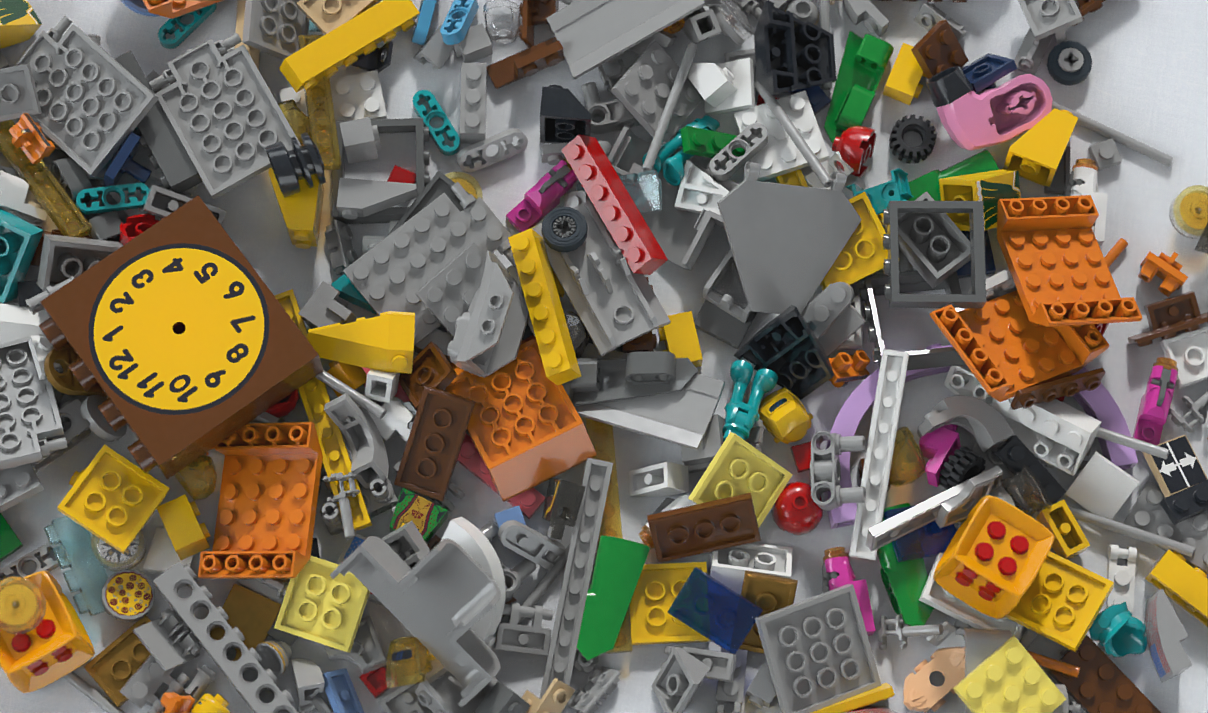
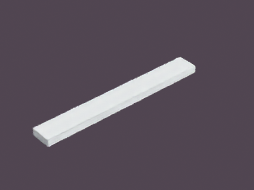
[849,348,909,561]

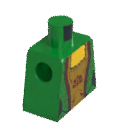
[389,488,448,544]

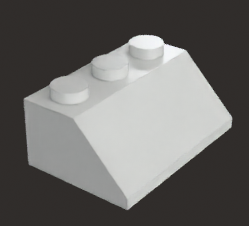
[708,542,792,596]

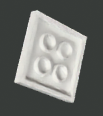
[734,91,829,182]

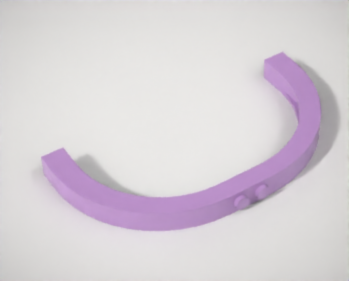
[824,344,1138,529]

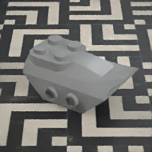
[447,251,530,378]

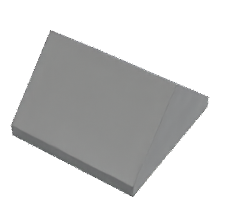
[651,647,710,713]

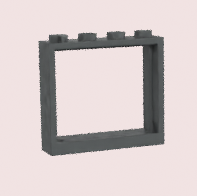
[332,118,430,224]
[882,201,986,308]
[859,270,966,371]

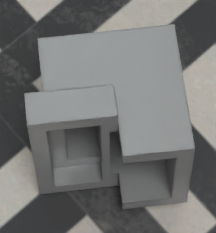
[298,281,357,329]
[681,414,725,474]

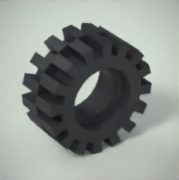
[889,115,937,164]
[939,446,986,490]

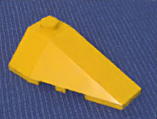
[308,311,415,374]

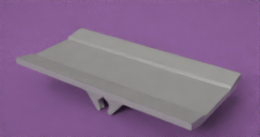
[546,0,706,79]
[532,200,671,357]
[562,341,725,450]

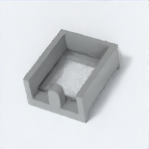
[702,248,752,324]

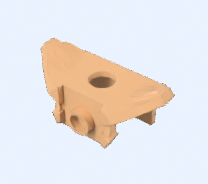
[903,647,965,713]

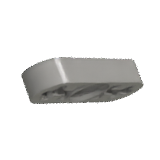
[709,123,768,181]
[456,128,528,173]
[0,542,66,590]

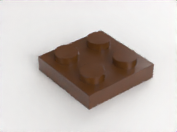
[911,20,969,80]
[399,341,458,409]

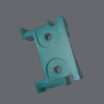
[846,168,913,215]

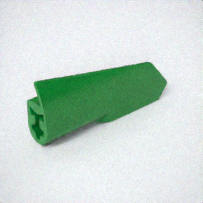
[824,31,894,144]
[893,150,999,201]
[877,503,934,626]
[577,536,650,661]

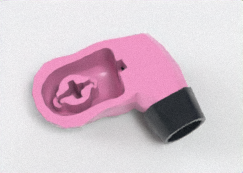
[926,66,1053,151]

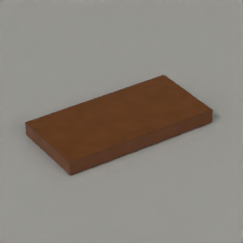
[394,385,476,501]
[647,493,761,563]

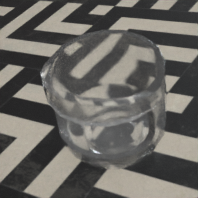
[483,0,521,44]

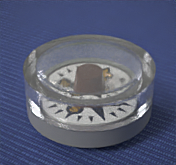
[709,0,755,45]

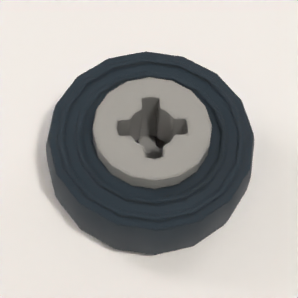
[1047,41,1092,86]

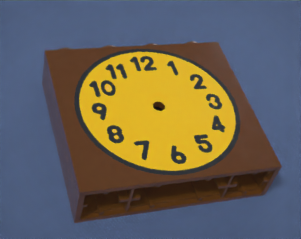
[38,195,324,480]

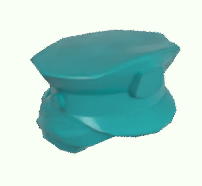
[1089,602,1148,657]

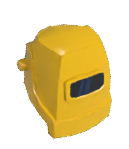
[758,387,813,444]

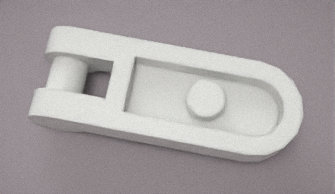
[1106,545,1137,612]

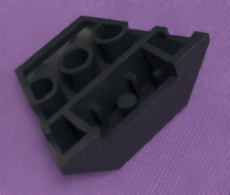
[754,0,837,95]
[733,305,834,400]

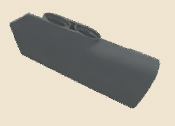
[42,148,129,242]
[570,351,698,406]

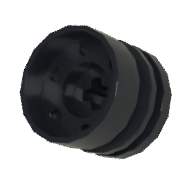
[265,132,326,198]

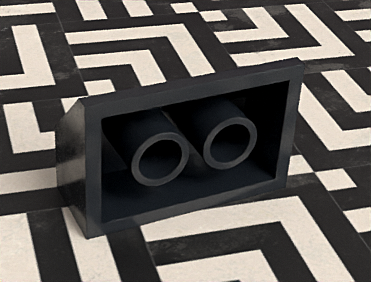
[540,85,591,144]

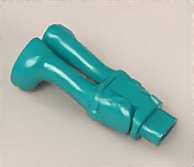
[642,115,720,186]
[722,360,778,441]

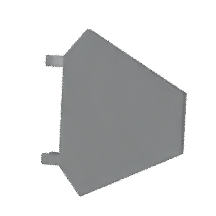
[717,162,862,314]

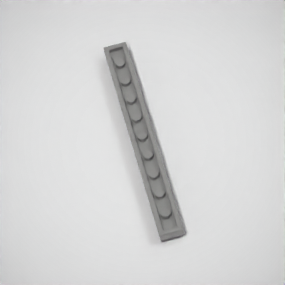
[539,458,613,713]

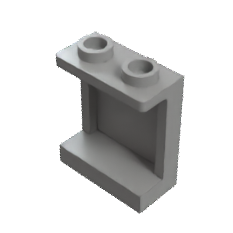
[415,667,498,713]

